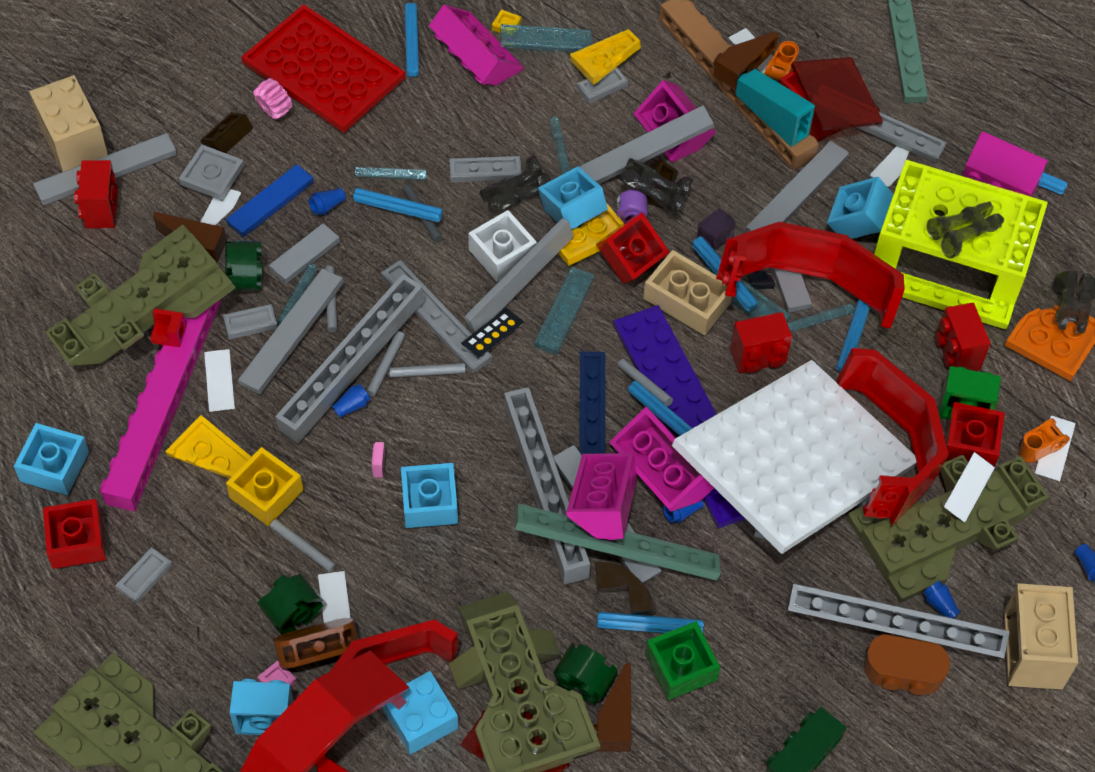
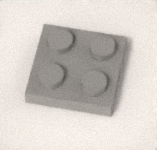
[179,144,244,200]

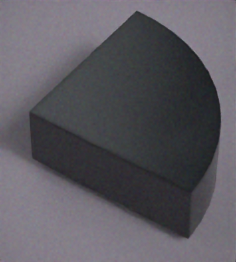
[747,270,775,290]

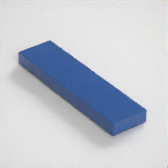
[226,164,314,237]

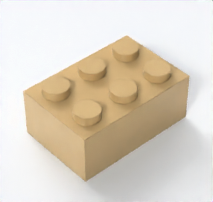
[643,250,732,336]

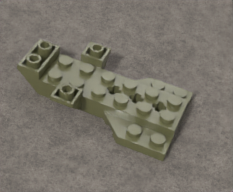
[45,225,235,366]
[847,455,1049,603]
[449,591,600,772]
[33,653,223,772]

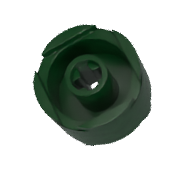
[225,241,262,290]
[257,574,323,635]
[554,643,618,706]

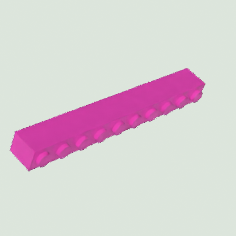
[100,299,221,512]

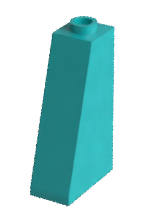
[735,69,815,147]

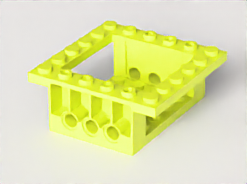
[874,160,1048,330]

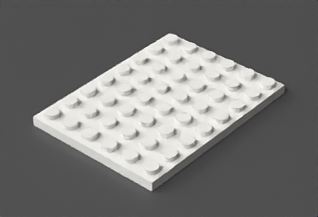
[672,360,916,554]

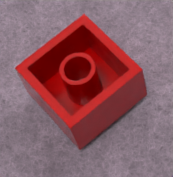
[74,160,118,228]
[596,212,670,284]
[935,302,991,371]
[730,312,792,374]
[945,402,1005,467]
[43,499,106,569]

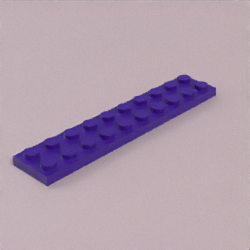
[613,305,746,529]

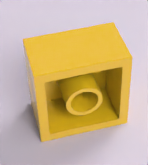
[226,447,303,527]

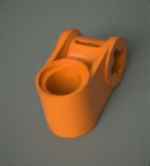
[764,41,799,81]
[1018,418,1070,463]

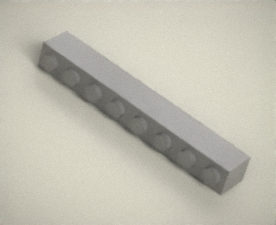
[275,274,423,444]
[504,387,590,585]
[787,583,1010,658]

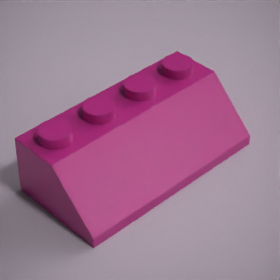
[429,4,524,86]
[609,407,714,512]
[566,453,637,540]

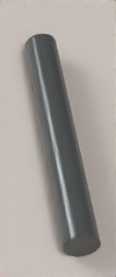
[402,184,443,242]

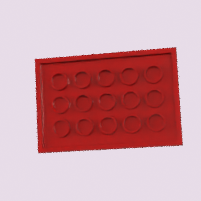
[241,4,406,133]

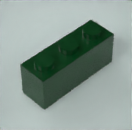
[766,707,847,772]

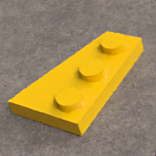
[570,29,641,85]
[558,203,624,266]
[165,415,251,479]

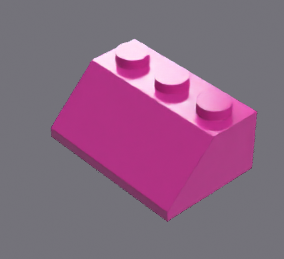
[633,80,716,162]
[962,131,1048,197]

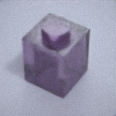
[696,208,736,251]

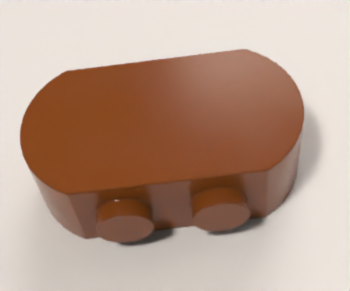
[273,618,359,668]
[864,634,950,695]

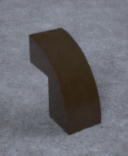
[595,562,656,615]

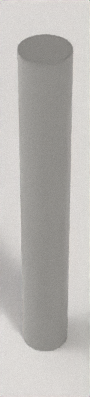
[325,266,337,333]
[366,331,405,396]
[618,359,673,406]
[389,363,465,378]
[270,519,336,572]

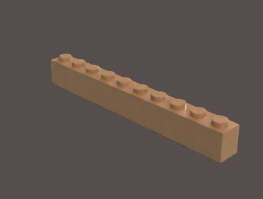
[659,0,819,171]

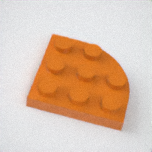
[1004,306,1095,381]

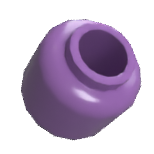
[616,189,648,222]

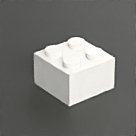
[468,210,537,282]

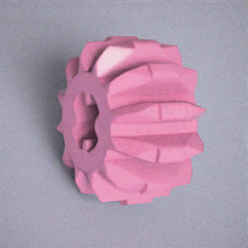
[253,78,292,120]

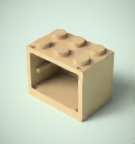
[29,75,108,172]
[1004,583,1078,690]

